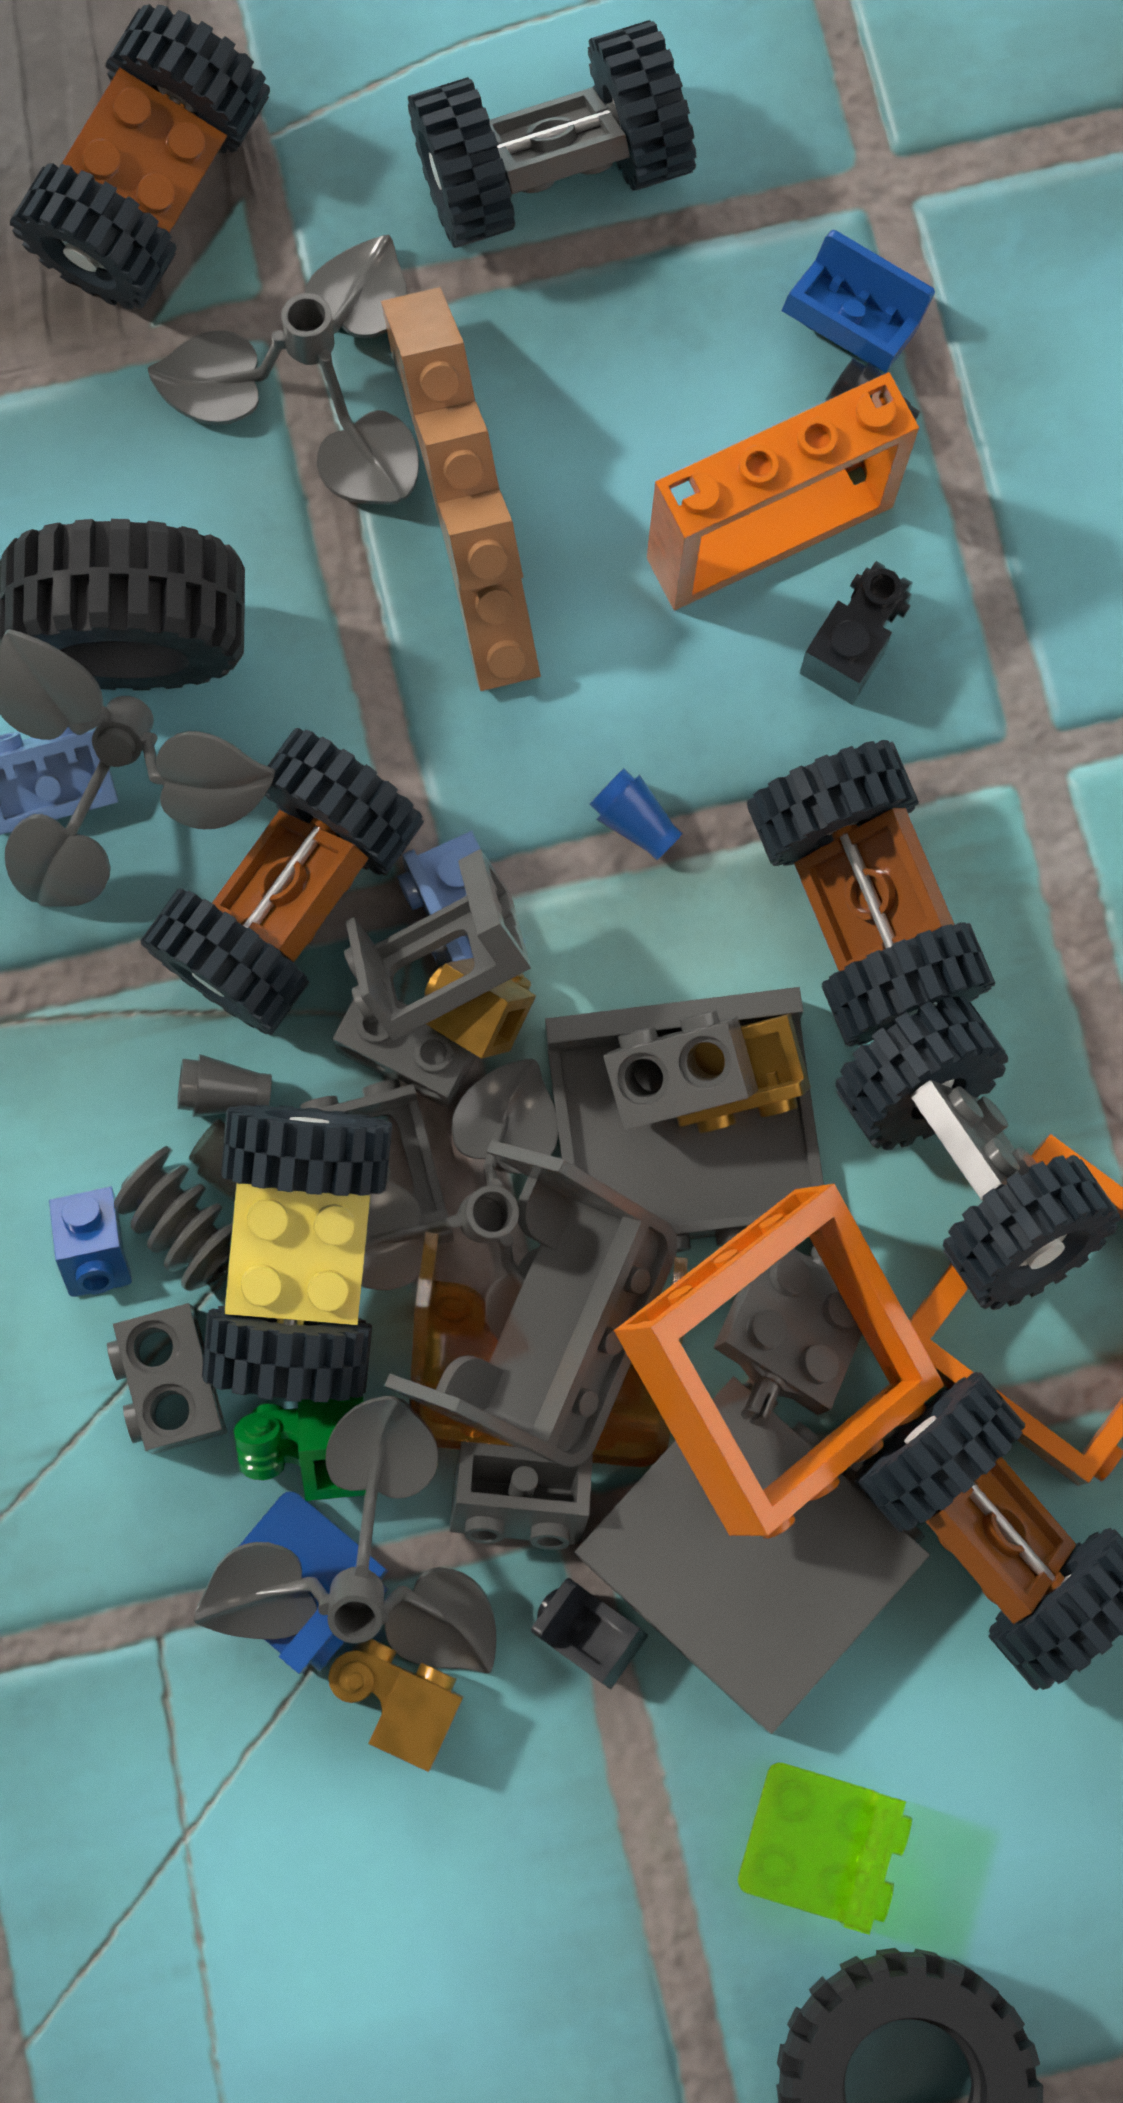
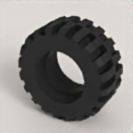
[0,518,245,691]
[776,1948,1043,2103]

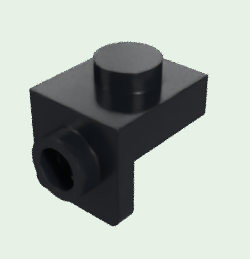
[531,1578,649,1690]

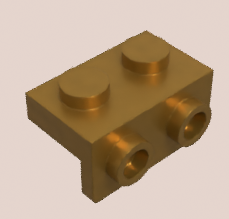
[677,1013,811,1133]

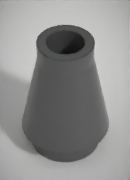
[177,1054,272,1117]

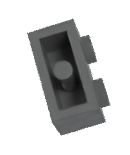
[450,1441,593,1550]

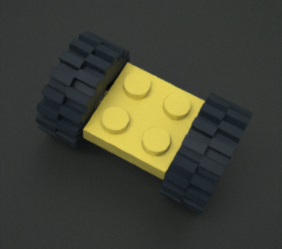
[201,1105,392,1402]

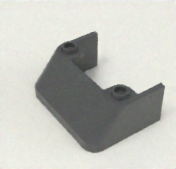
[384,1140,677,1467]

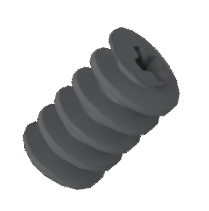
[114,1146,233,1291]

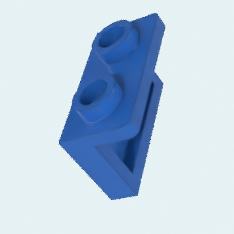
[781,230,935,373]

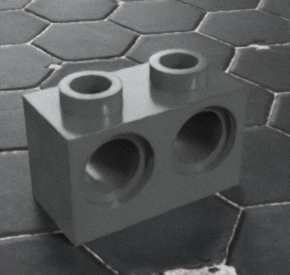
[332,999,477,1109]
[603,1009,758,1131]
[107,1303,228,1454]

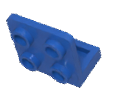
[238,1491,389,1674]

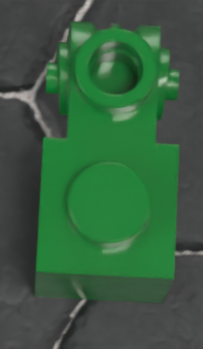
[234,1396,366,1501]

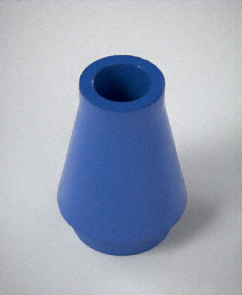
[589,768,683,860]

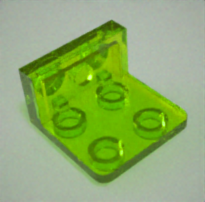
[737,1762,912,1935]

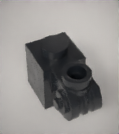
[799,561,913,705]

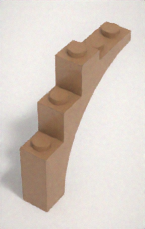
[381,287,541,691]

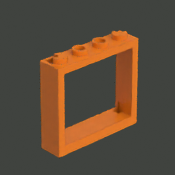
[646,372,919,611]
[909,1134,1123,1486]
[614,1183,944,1539]

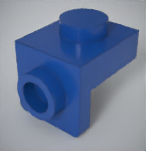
[49,1186,132,1297]

